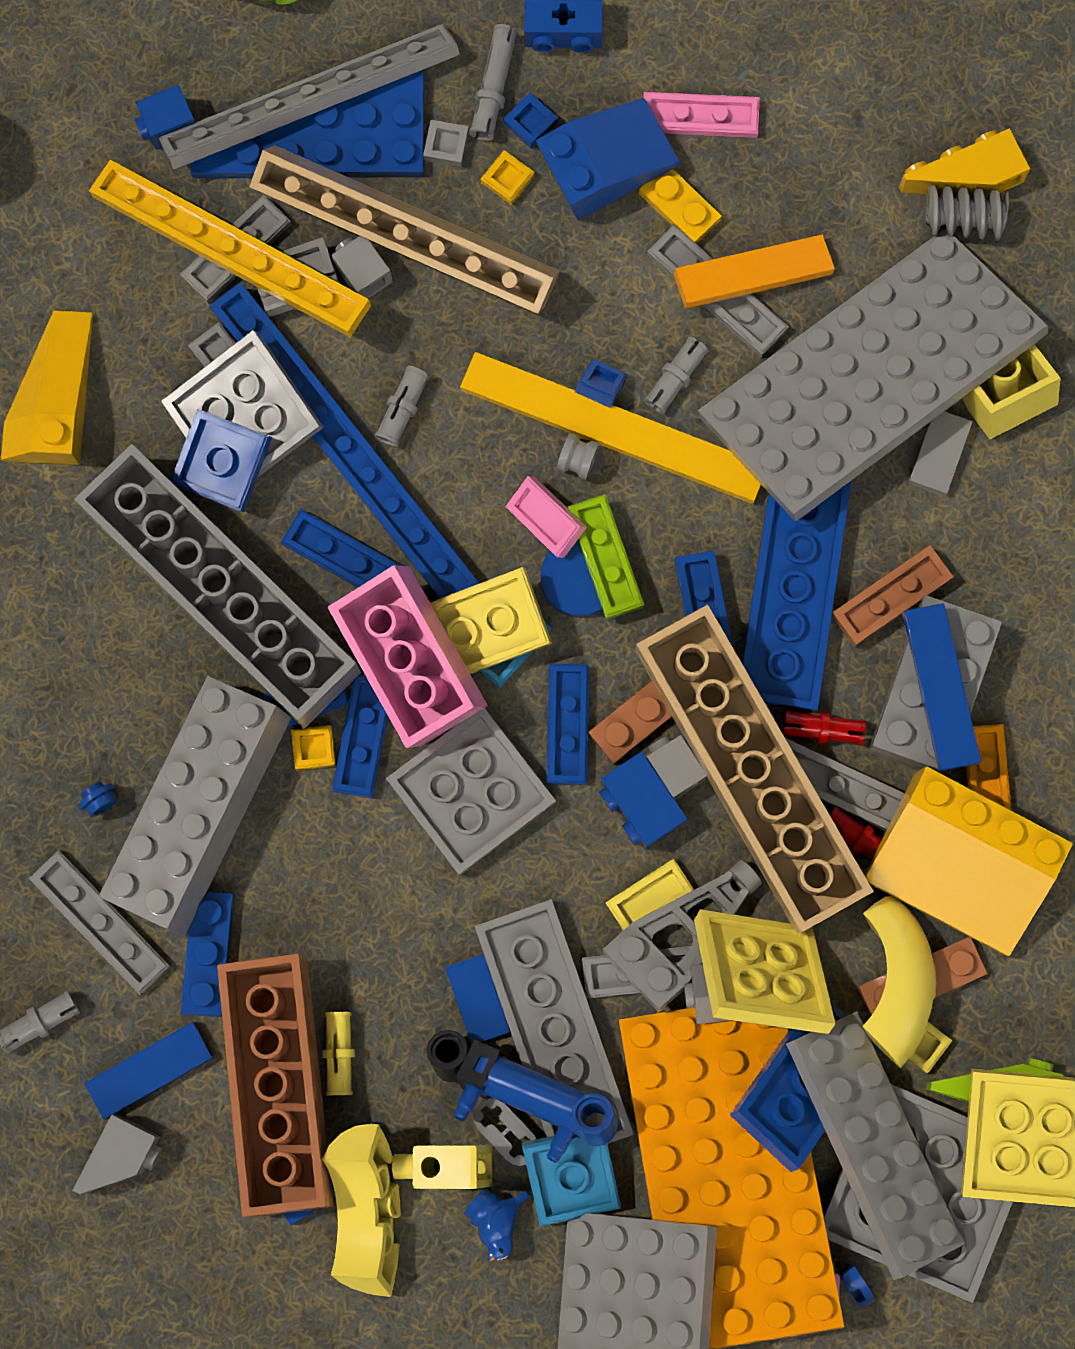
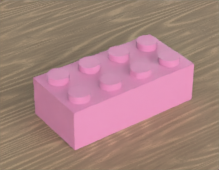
[328,565,488,748]

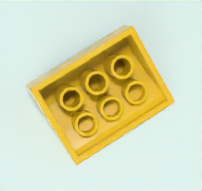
[865,766,1073,957]

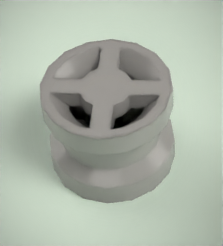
[557,433,600,480]

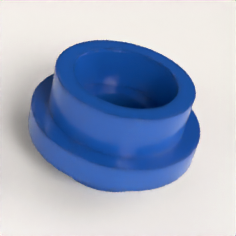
[78,781,118,818]

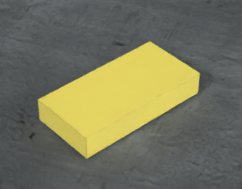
[605,859,694,931]

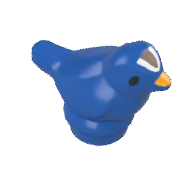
[464,1188,531,1262]

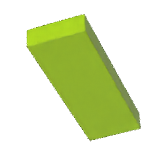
[567,494,644,620]

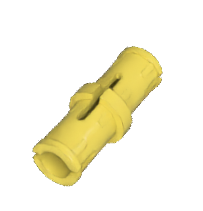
[322,1012,355,1096]

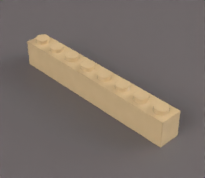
[249,145,560,314]

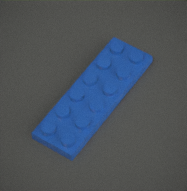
[742,480,852,712]

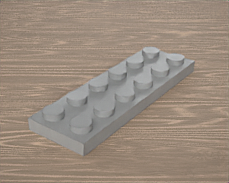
[474,899,634,1144]
[786,1012,964,1280]

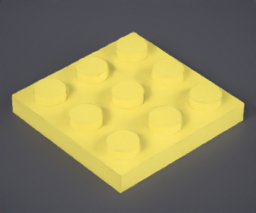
[694,909,835,1034]
[961,1069,1075,1207]

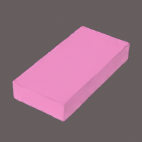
[505,476,587,558]

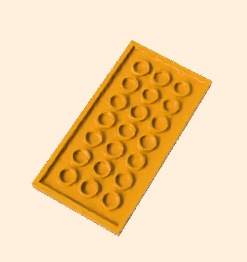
[619,1008,844,1349]

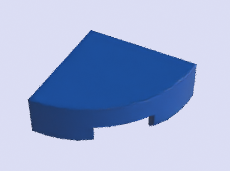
[838,1264,875,1307]

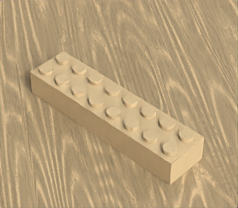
[635,604,874,935]

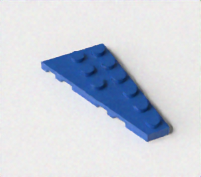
[190,69,424,178]

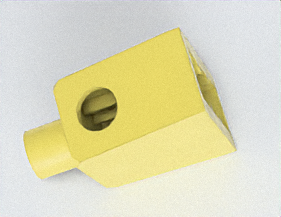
[392,1145,492,1189]

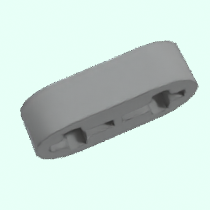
[473,1098,537,1166]

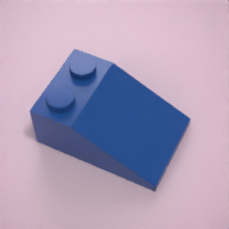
[535,98,680,221]

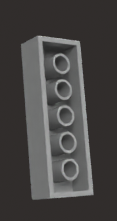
[98,676,291,937]

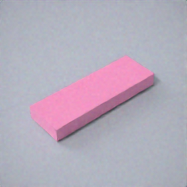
[643,92,760,138]

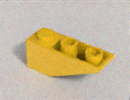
[899,128,1030,198]

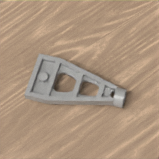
[603,860,762,1013]

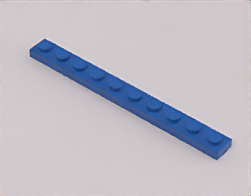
[209,282,480,599]

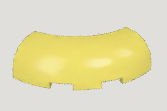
[863,896,936,1068]
[322,1124,401,1297]

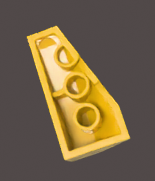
[1,311,93,465]

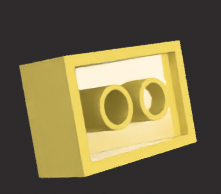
[962,344,1061,439]

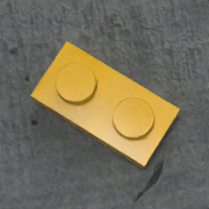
[639,169,722,244]

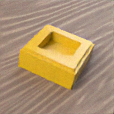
[480,150,535,205]
[291,725,336,771]

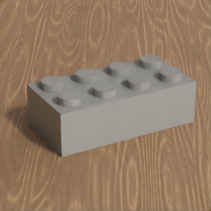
[867,595,1002,777]

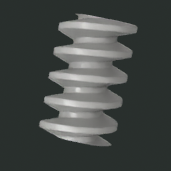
[924,185,1009,241]

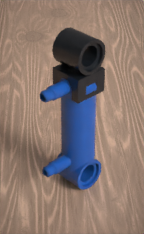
[426,1030,617,1163]

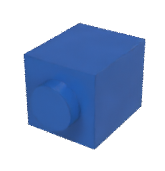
[135,84,195,150]

